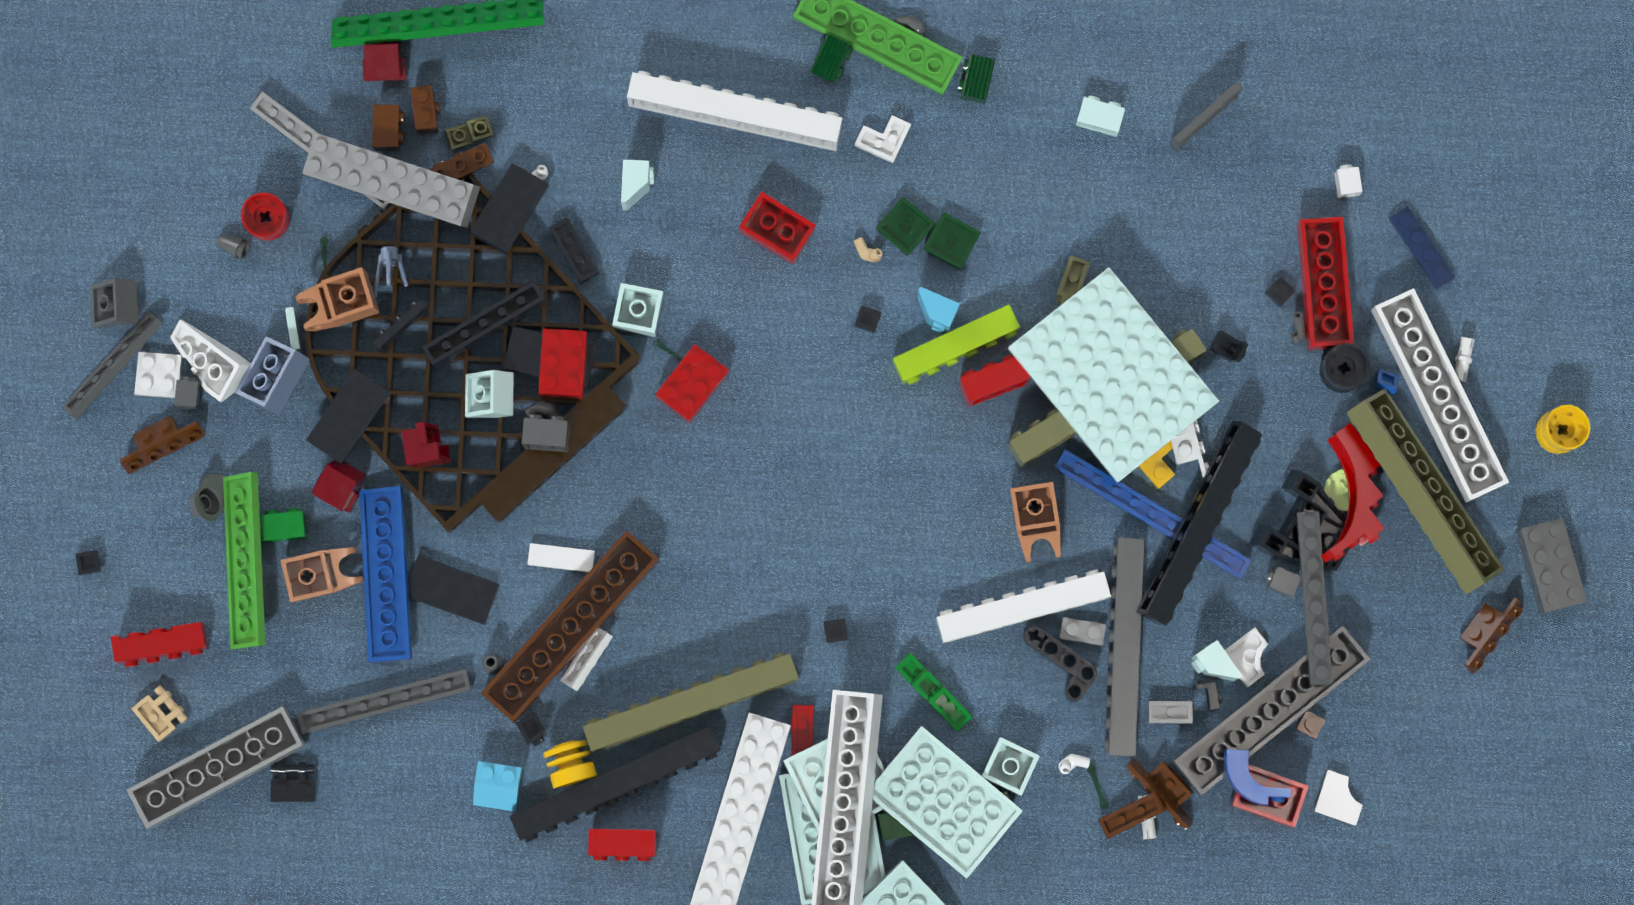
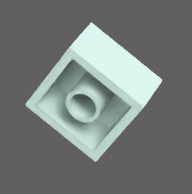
[612,283,664,337]
[981,737,1040,796]

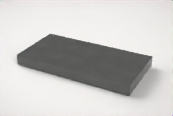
[1170,82,1242,152]

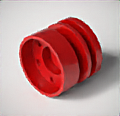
[241,193,290,241]

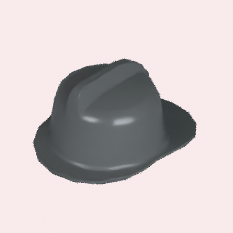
[189,474,224,522]

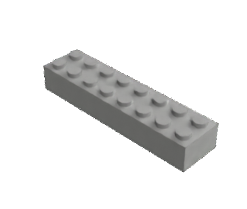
[302,133,480,228]
[127,706,306,829]

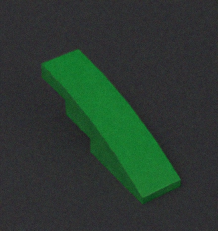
[894,652,972,732]

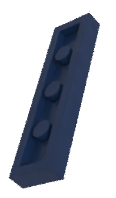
[1389,206,1455,289]

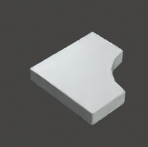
[1225,627,1268,688]
[1314,770,1363,826]

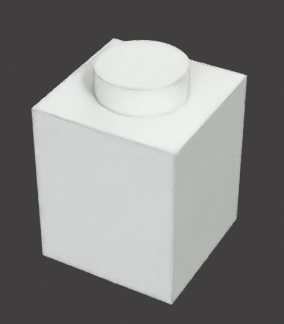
[1334,165,1362,199]

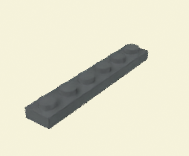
[62,311,162,419]

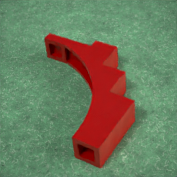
[1321,423,1385,563]

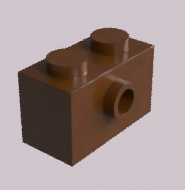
[411,85,441,135]
[372,105,405,151]

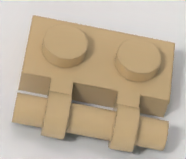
[131,685,188,742]

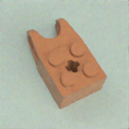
[295,267,380,331]
[1010,482,1061,563]
[280,547,364,603]

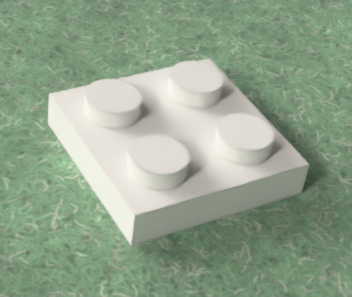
[134,352,183,398]

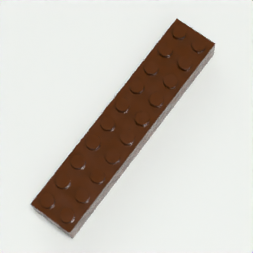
[481,530,660,723]

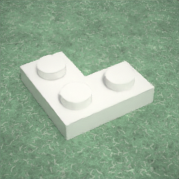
[855,115,911,163]

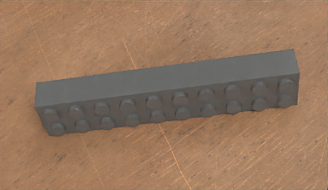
[1171,625,1371,796]

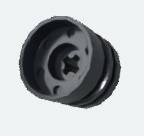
[1320,343,1369,393]

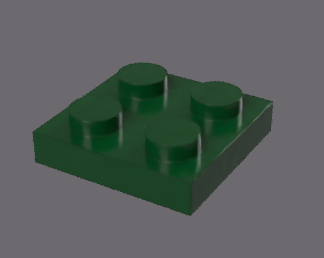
[875,197,936,257]
[923,212,981,270]

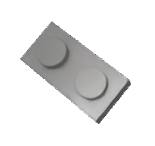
[1059,617,1106,646]
[1148,701,1193,724]

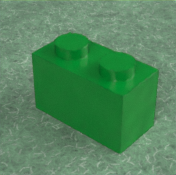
[260,508,308,543]

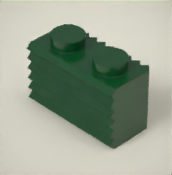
[810,32,854,83]
[958,54,995,104]

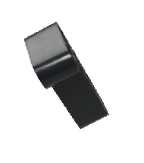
[1023,626,1097,702]

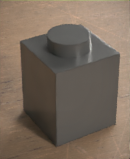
[174,377,202,410]
[1266,567,1301,598]

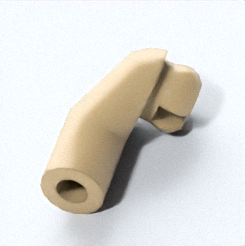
[853,237,883,263]

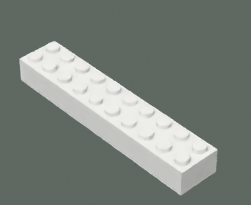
[627,71,842,151]
[1371,288,1509,503]
[811,690,883,905]
[690,713,791,905]

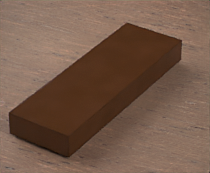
[1098,791,1166,839]

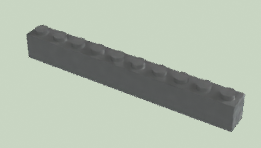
[1104,538,1144,757]

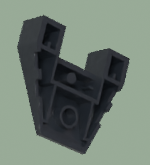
[1249,470,1349,571]

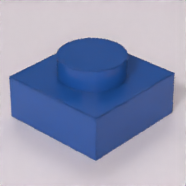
[1374,368,1399,395]

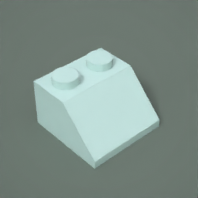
[621,160,655,210]
[465,370,514,418]
[1191,640,1242,681]

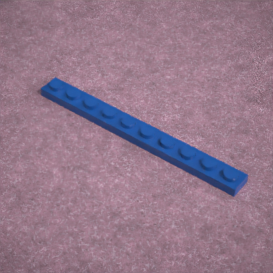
[1054,449,1251,579]

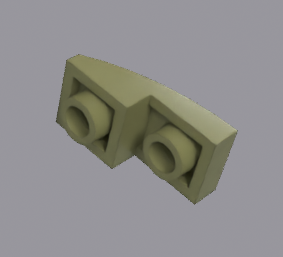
[445,115,493,151]

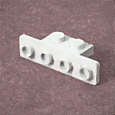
[1171,420,1209,478]

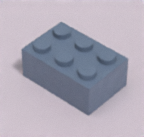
[235,336,310,416]

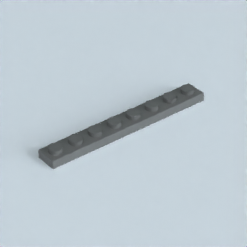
[1296,512,1333,686]
[297,669,472,735]

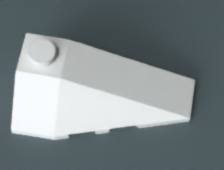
[170,320,251,402]

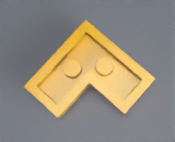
[1138,441,1175,489]

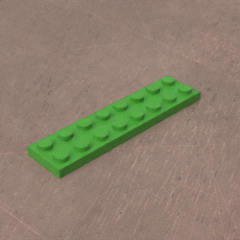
[793,0,963,96]
[223,472,265,649]

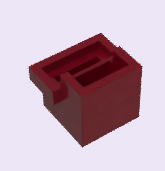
[362,40,407,81]
[401,422,451,468]
[312,460,367,513]

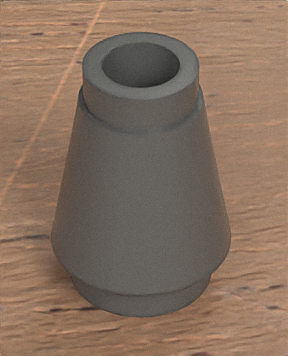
[216,234,250,259]
[482,653,504,675]

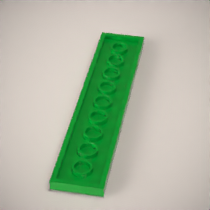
[330,0,545,48]

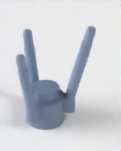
[373,246,408,298]

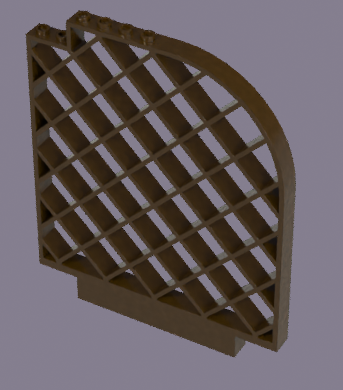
[306,173,642,534]

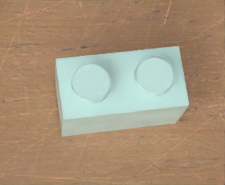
[1076,96,1125,137]

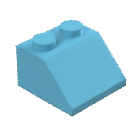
[917,287,960,335]
[473,761,523,812]

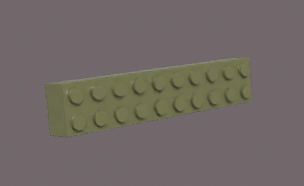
[1007,328,1206,468]
[1346,389,1505,595]
[583,652,799,753]

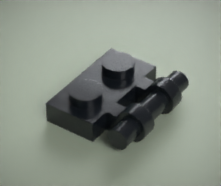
[270,762,316,802]

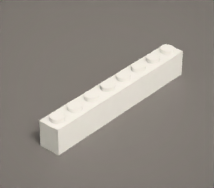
[936,569,1111,643]

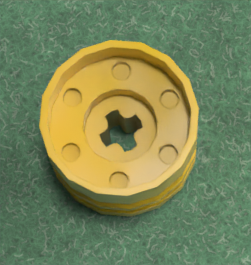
[1535,405,1590,454]
[543,740,597,789]

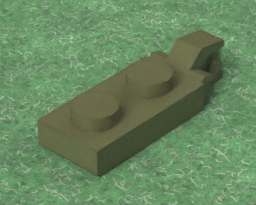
[1056,255,1090,307]

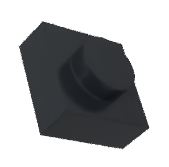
[1265,277,1296,307]
[854,305,882,334]
[75,550,102,576]
[823,618,848,643]

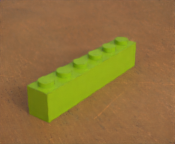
[892,304,1020,385]

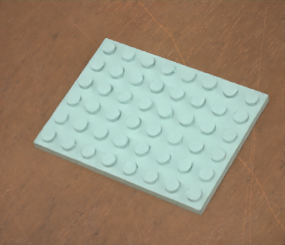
[1008,268,1219,483]

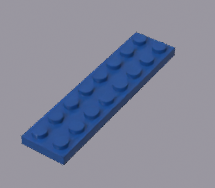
[359,486,412,663]

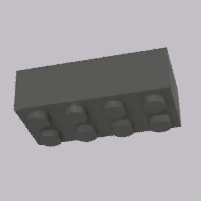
[1516,518,1587,614]

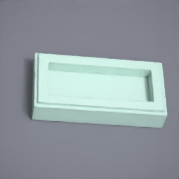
[285,307,303,352]

